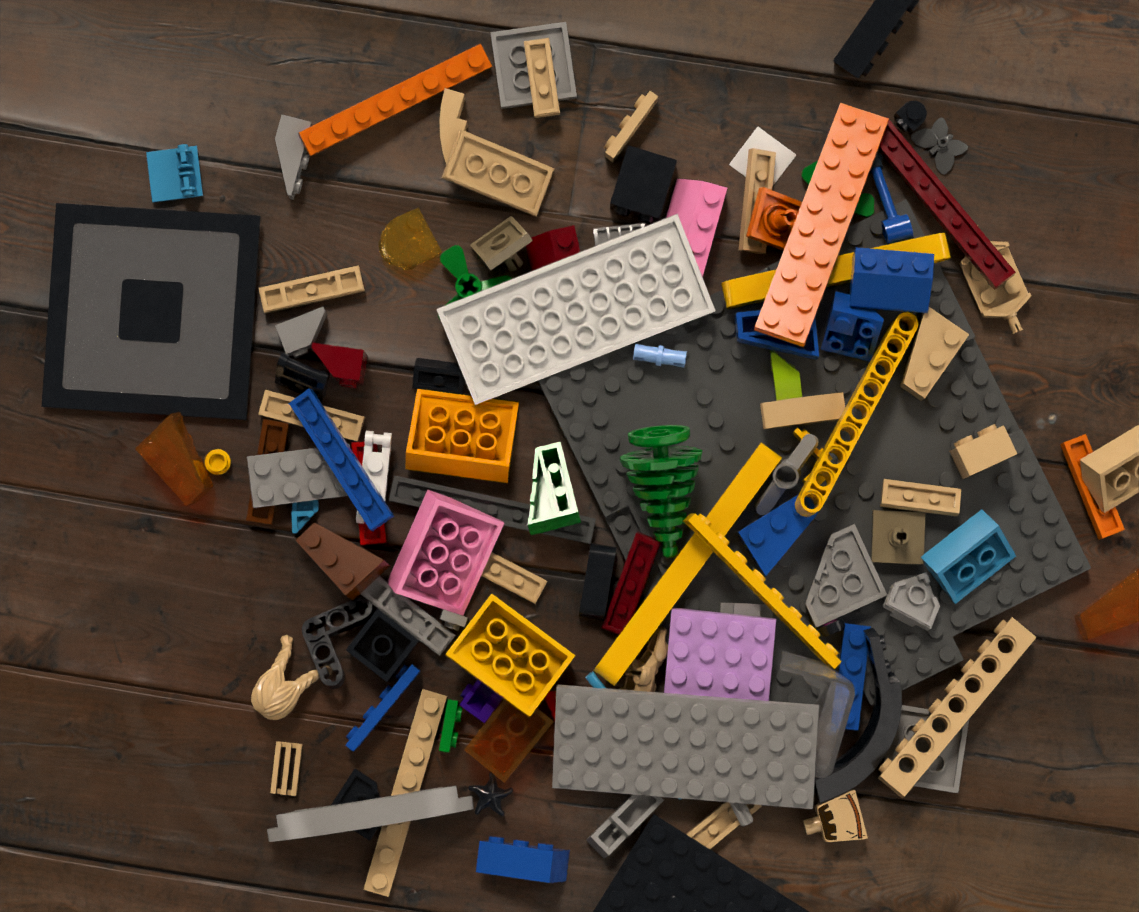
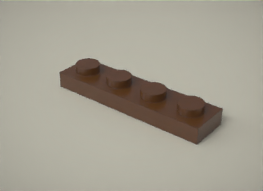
[246,419,289,525]

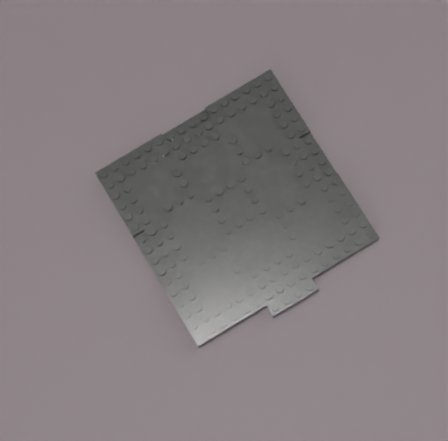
[538,199,1091,706]

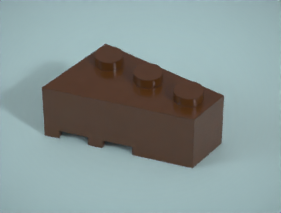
[296,523,390,601]

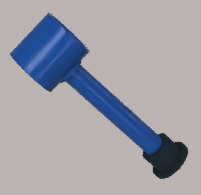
[870,153,914,245]

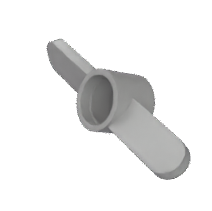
[755,434,818,515]

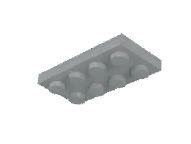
[246,444,350,508]

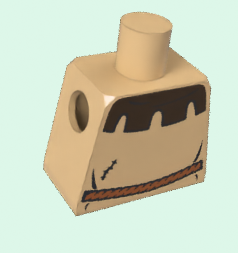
[803,789,868,842]

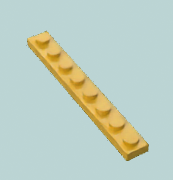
[683,513,842,669]

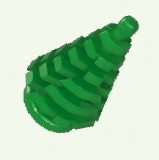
[620,425,703,558]

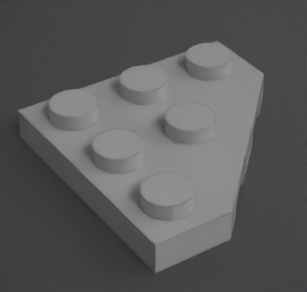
[805,524,887,628]

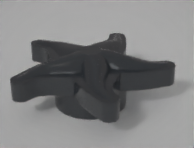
[468,772,513,816]

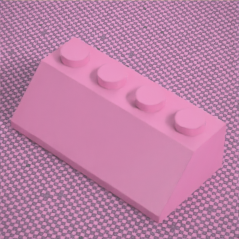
[666,179,727,277]

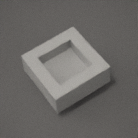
[440,609,469,631]

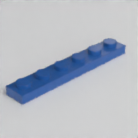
[289,388,394,531]

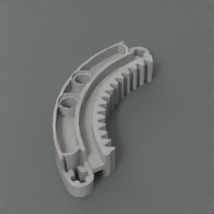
[267,786,474,842]

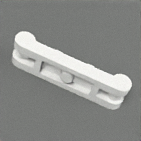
[356,431,392,524]

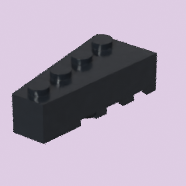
[833,0,919,79]

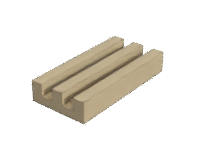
[270,741,303,796]

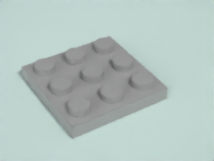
[490,22,577,109]
[882,705,969,793]

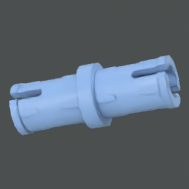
[633,344,687,368]

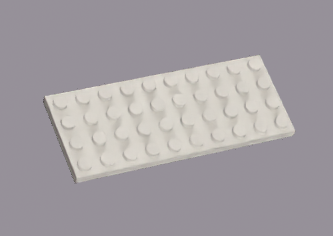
[436,214,715,405]

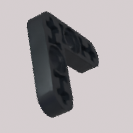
[302,597,374,689]

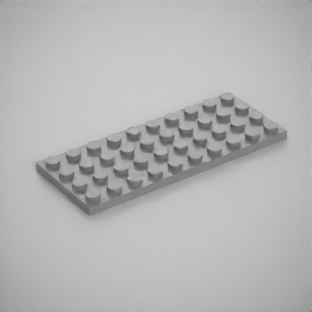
[552,685,819,809]

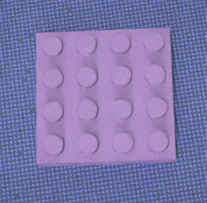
[664,608,777,701]

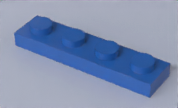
[831,623,871,730]
[346,664,421,752]

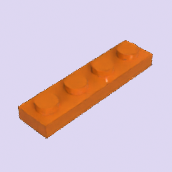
[1060,434,1125,540]

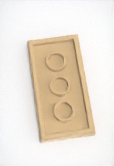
[442,130,554,216]

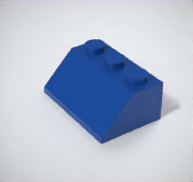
[849,247,934,313]

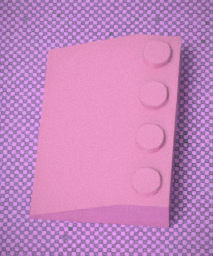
[387,490,504,616]

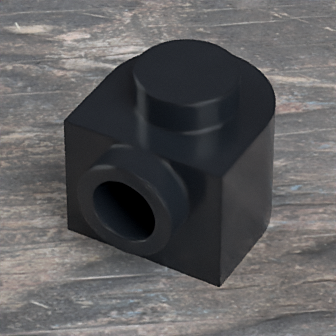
[894,100,927,134]

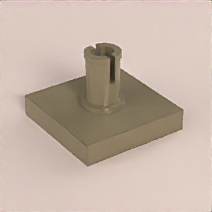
[470,216,532,271]
[871,510,926,565]

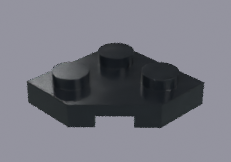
[331,768,380,841]

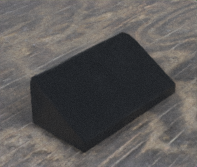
[412,358,465,395]

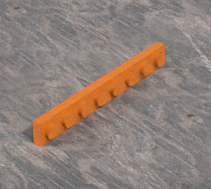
[298,44,492,157]

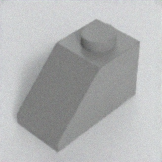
[275,307,327,359]

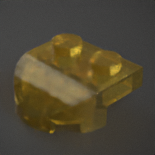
[379,207,442,270]

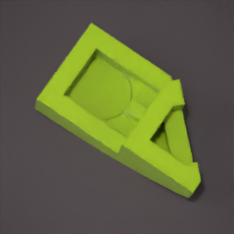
[770,350,802,401]

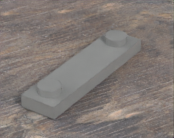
[361,576,456,656]

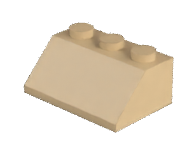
[1080,425,1139,513]

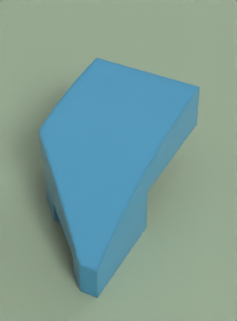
[291,500,319,533]

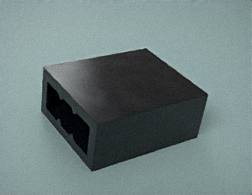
[610,145,677,224]

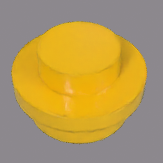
[205,449,231,475]

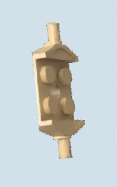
[959,225,1031,334]

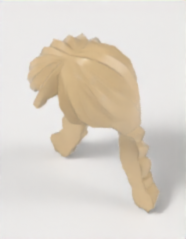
[251,635,332,720]

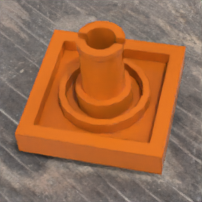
[746,187,802,251]

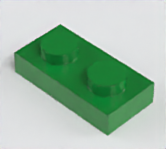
[439,699,463,752]

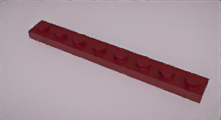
[878,117,1016,290]

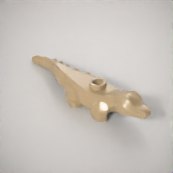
[619,626,668,692]

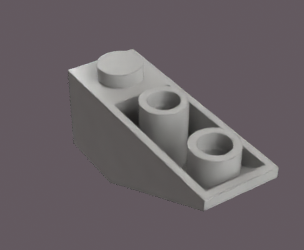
[275,115,313,200]

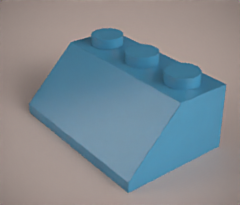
[921,509,1016,604]

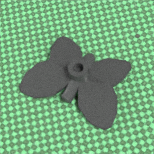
[911,118,968,174]

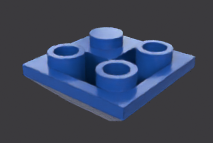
[821,291,884,362]

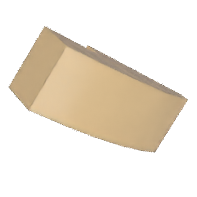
[440,88,468,164]
[760,392,845,429]

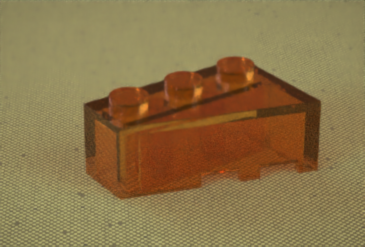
[135,412,214,506]

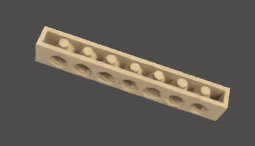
[878,617,1036,798]

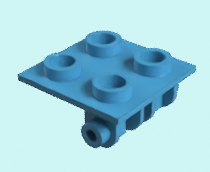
[146,144,203,203]

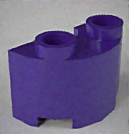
[460,680,503,723]

